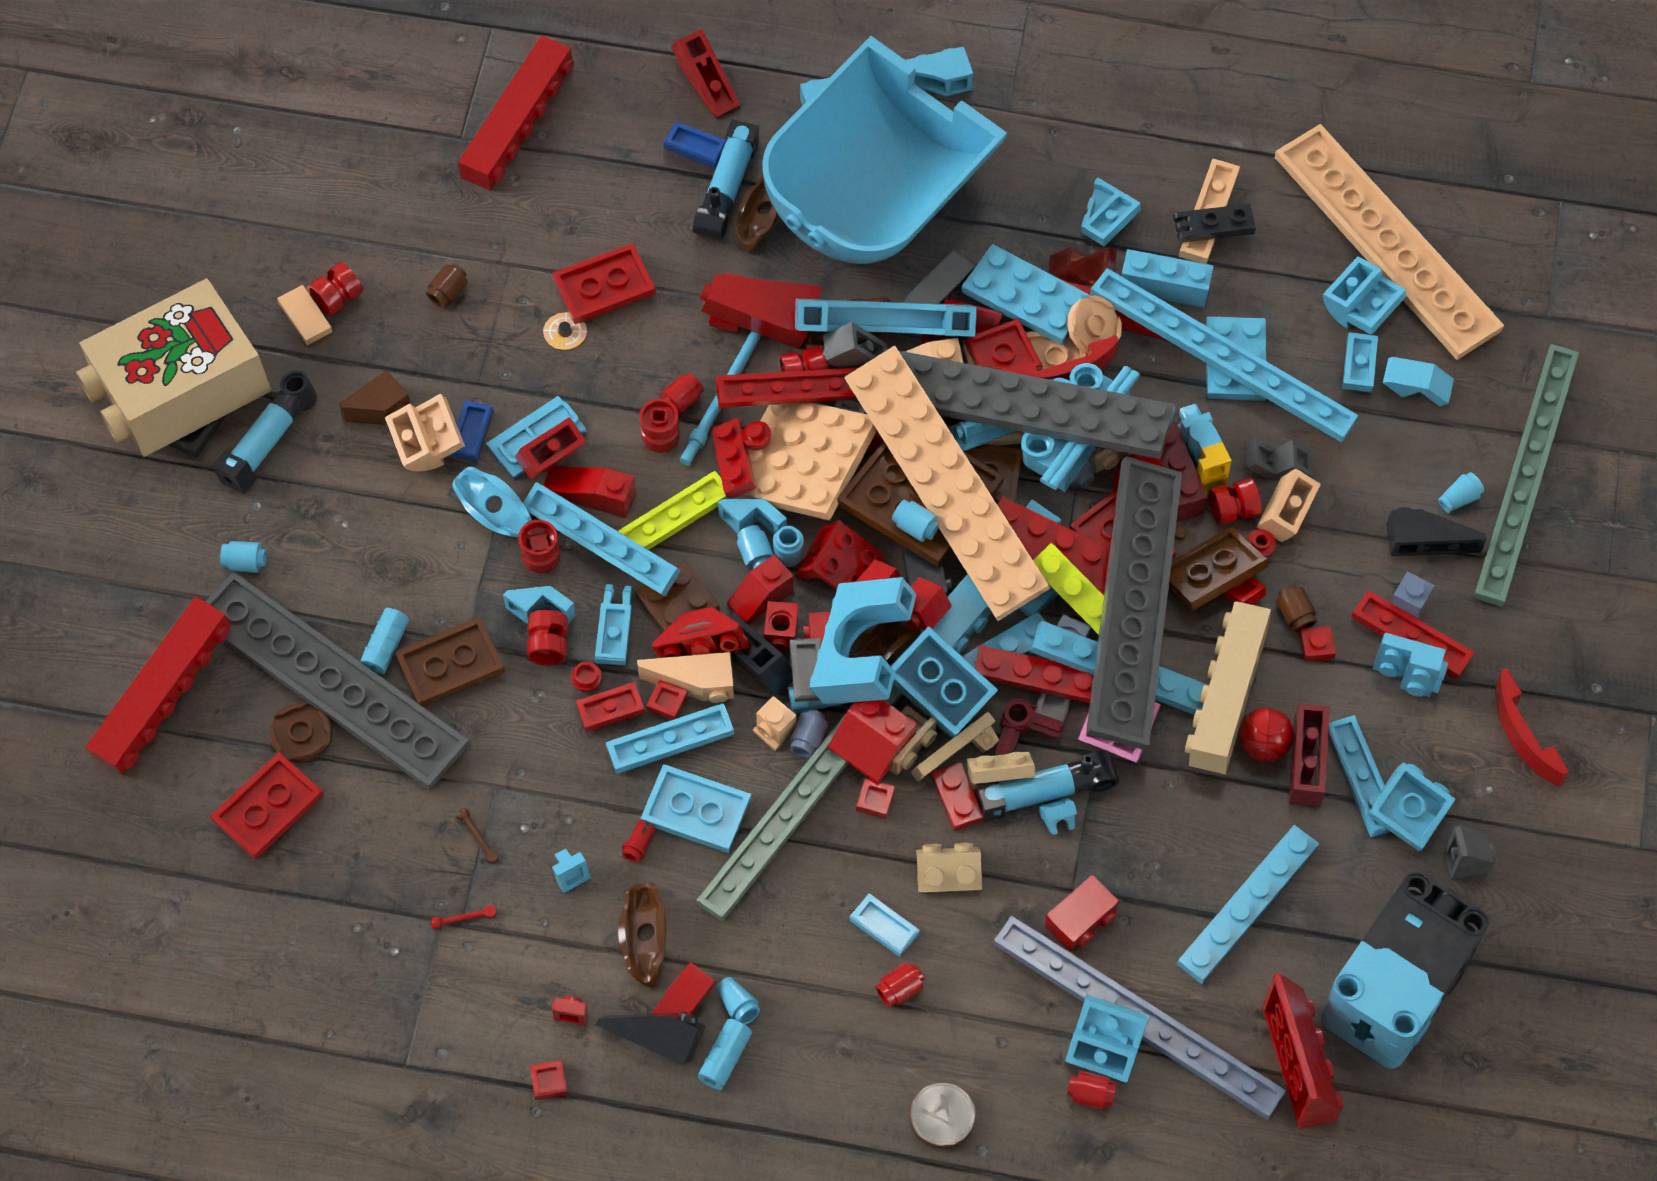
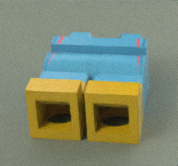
[1177,404,1232,495]

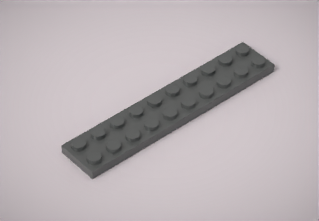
[883,348,1175,459]
[1086,456,1182,750]
[205,572,470,790]

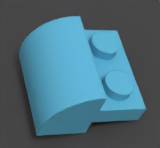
[1323,256,1406,335]
[1065,994,1149,1083]

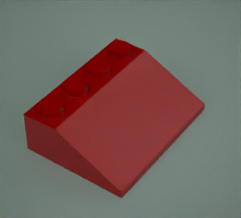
[1262,974,1343,1129]

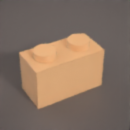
[1257,469,1321,542]

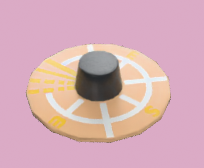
[543,312,587,350]

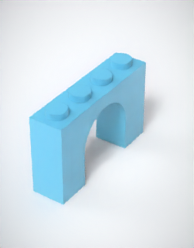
[809,577,917,704]

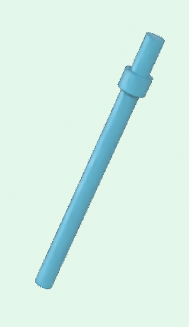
[680,331,762,466]

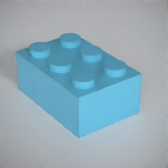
[891,626,998,739]

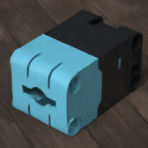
[1321,872,1489,1069]

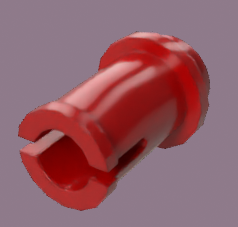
[622,820,656,863]

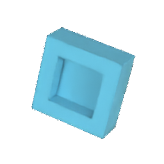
[1038,798,1077,835]
[552,849,591,893]

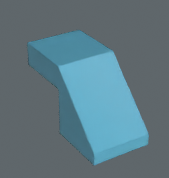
[1383,357,1454,406]
[718,499,787,535]
[503,586,576,624]

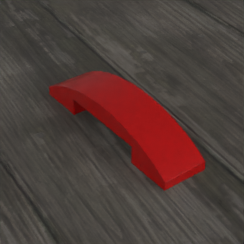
[1006,335,1119,381]
[1495,668,1569,787]

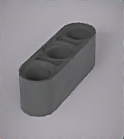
[904,250,977,304]

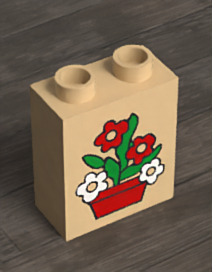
[76,278,271,457]

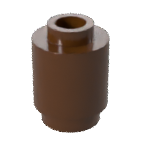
[426,264,468,308]
[1276,585,1317,633]

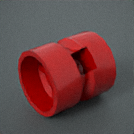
[307,262,364,316]
[779,346,828,372]
[640,399,680,453]
[1208,477,1262,525]
[518,520,560,574]
[526,610,568,666]

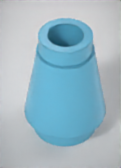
[1438,472,1485,513]
[717,977,760,1025]

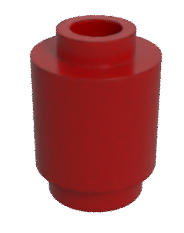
[660,373,704,416]
[875,962,925,1008]
[1067,1070,1117,1110]

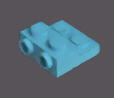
[1373,633,1448,697]
[1367,762,1455,851]

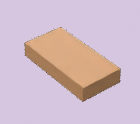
[277,285,333,346]

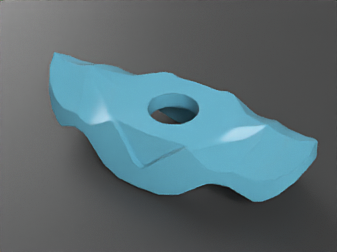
[452,467,532,538]

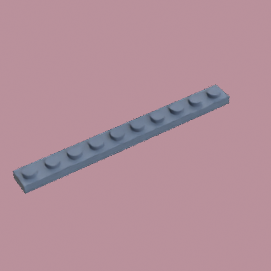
[993,915,1286,1121]

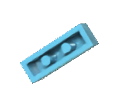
[1121,249,1213,308]

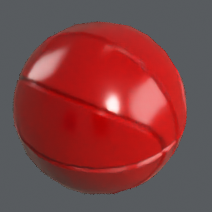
[1239,708,1294,762]

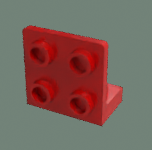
[795,520,884,590]

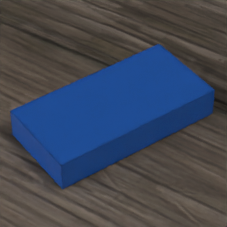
[664,121,726,168]
[449,400,494,462]

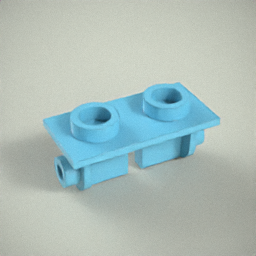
[950,421,1017,452]

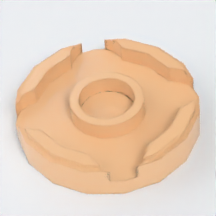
[1067,295,1122,353]

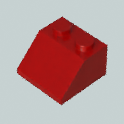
[828,700,917,784]

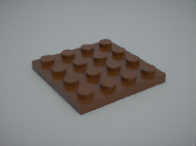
[837,441,1005,567]

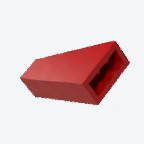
[700,274,822,349]

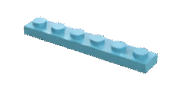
[523,482,681,596]
[1030,621,1207,715]
[1177,825,1319,984]

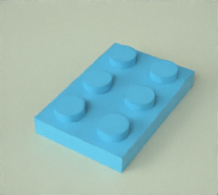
[1206,317,1266,401]
[640,764,752,854]

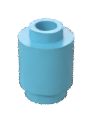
[892,499,939,542]
[737,525,774,571]
[773,526,804,567]
[220,541,267,573]

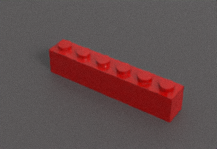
[458,35,574,191]
[85,596,232,775]

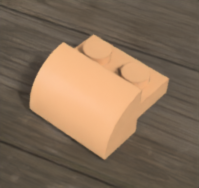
[385,394,465,472]

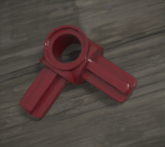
[994,698,1062,755]

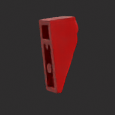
[671,29,741,118]
[543,466,636,518]

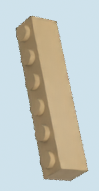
[1185,601,1271,775]

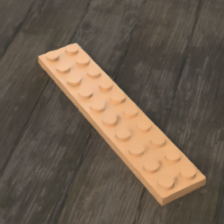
[1274,124,1504,360]
[844,346,1050,621]

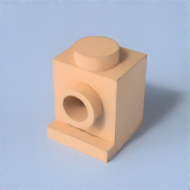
[753,696,797,751]

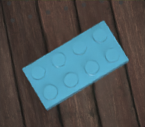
[962,244,1091,345]

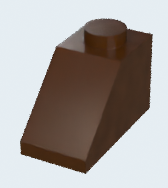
[339,370,410,425]

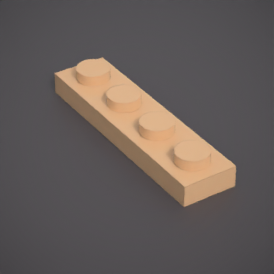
[1179,158,1240,264]

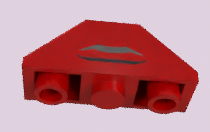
[652,607,750,658]

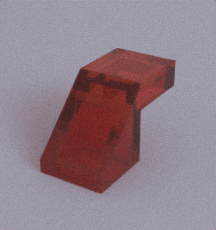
[1049,246,1117,286]

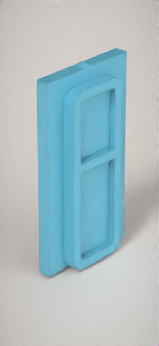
[486,396,586,479]

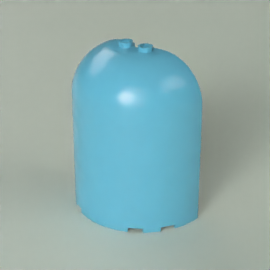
[763,36,1007,264]

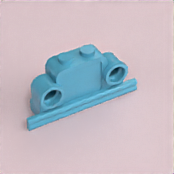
[1021,363,1140,492]

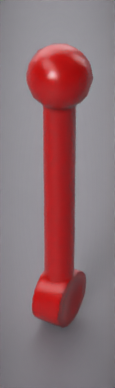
[430,905,497,929]

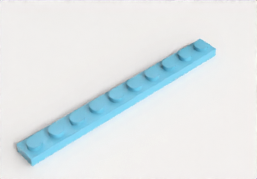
[1090,268,1359,443]

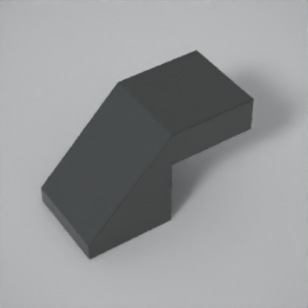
[1246,438,1313,478]

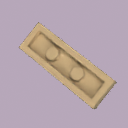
[911,712,999,782]

